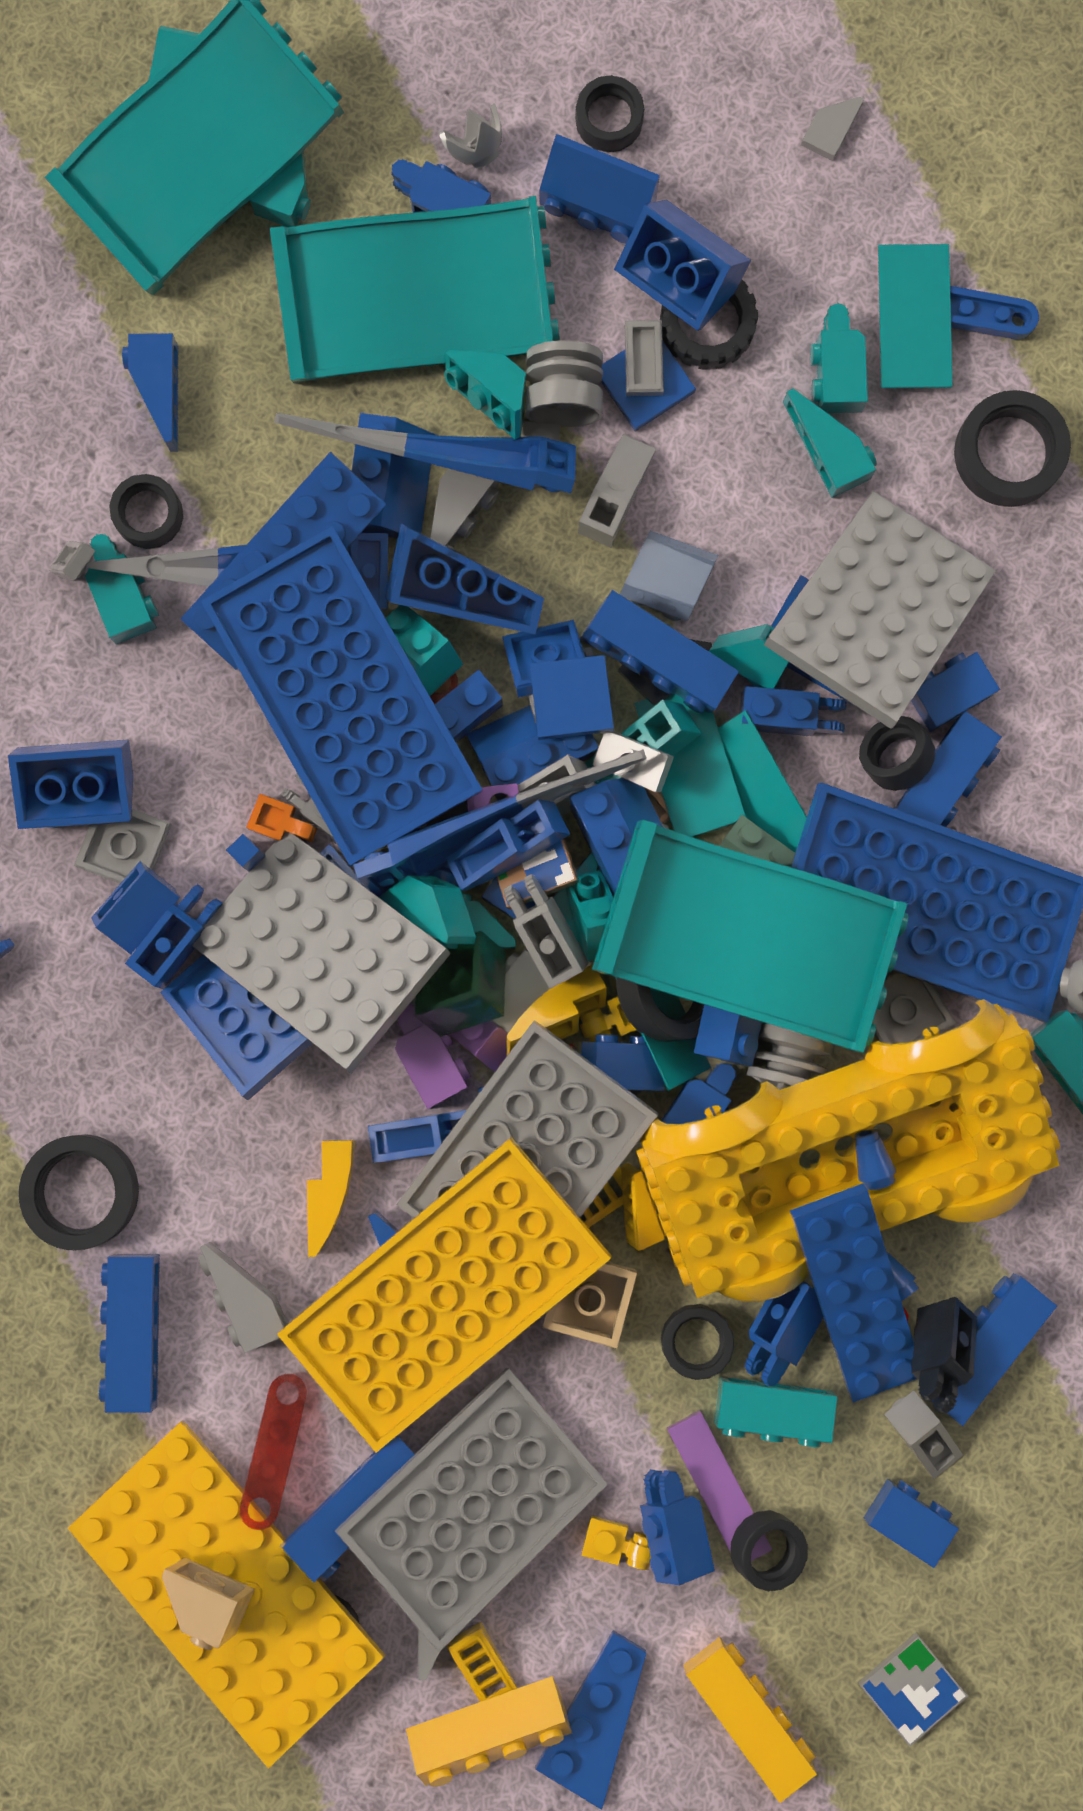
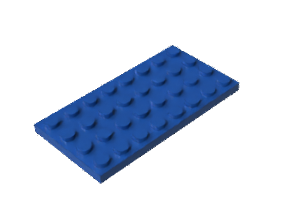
[201,526,483,866]
[791,783,1083,1022]

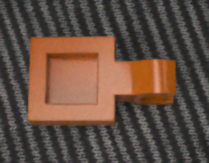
[246,794,317,843]

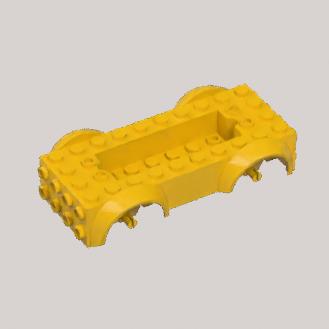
[636,999,1060,1302]

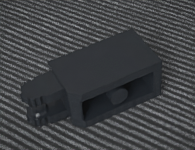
[911,1297,977,1414]

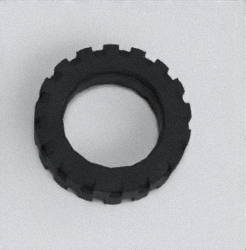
[660,280,758,370]

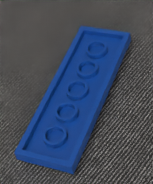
[180,452,387,670]
[790,1183,917,1403]

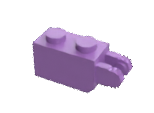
[395,1003,471,1109]

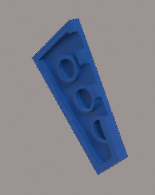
[535,1630,646,1810]

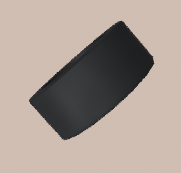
[575,75,645,153]
[109,474,184,549]
[859,716,935,791]
[661,1304,734,1380]
[730,1510,808,1592]

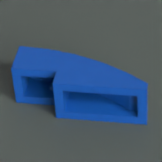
[446,799,570,891]
[368,1110,466,1163]

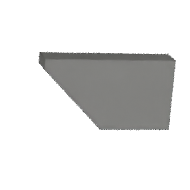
[801,97,864,161]

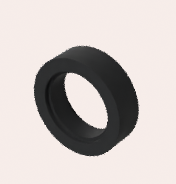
[954,390,1071,507]
[616,977,704,1041]
[19,1135,139,1251]

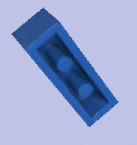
[226,834,266,872]

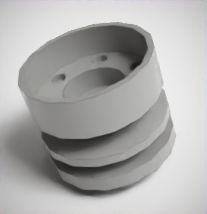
[526,340,603,427]
[747,1022,835,1090]

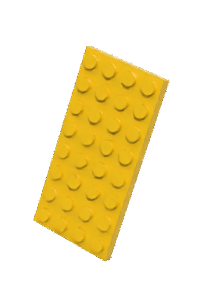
[277,1137,612,1453]
[67,1421,386,1769]

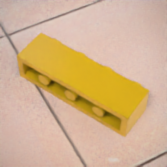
[683,1637,817,1803]
[406,1676,572,1787]

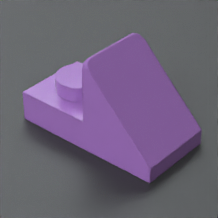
[446,1003,507,1072]

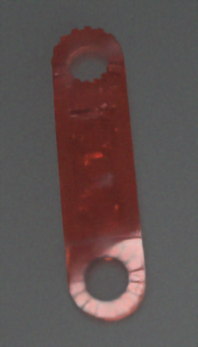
[239,1374,307,1530]

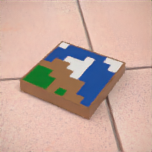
[497,838,579,910]

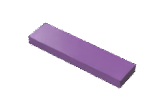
[667,1410,772,1561]

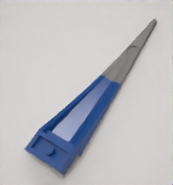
[274,413,576,493]
[86,533,388,609]
[354,749,647,897]

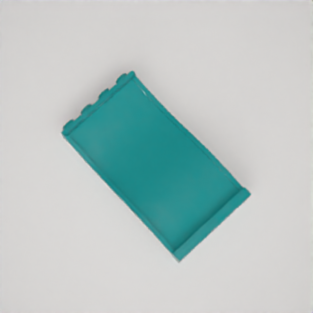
[45,0,344,295]
[270,196,560,383]
[592,819,908,1053]

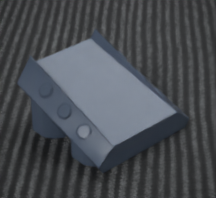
[620,530,719,621]

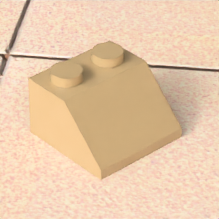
[543,1262,637,1348]
[162,1558,255,1650]

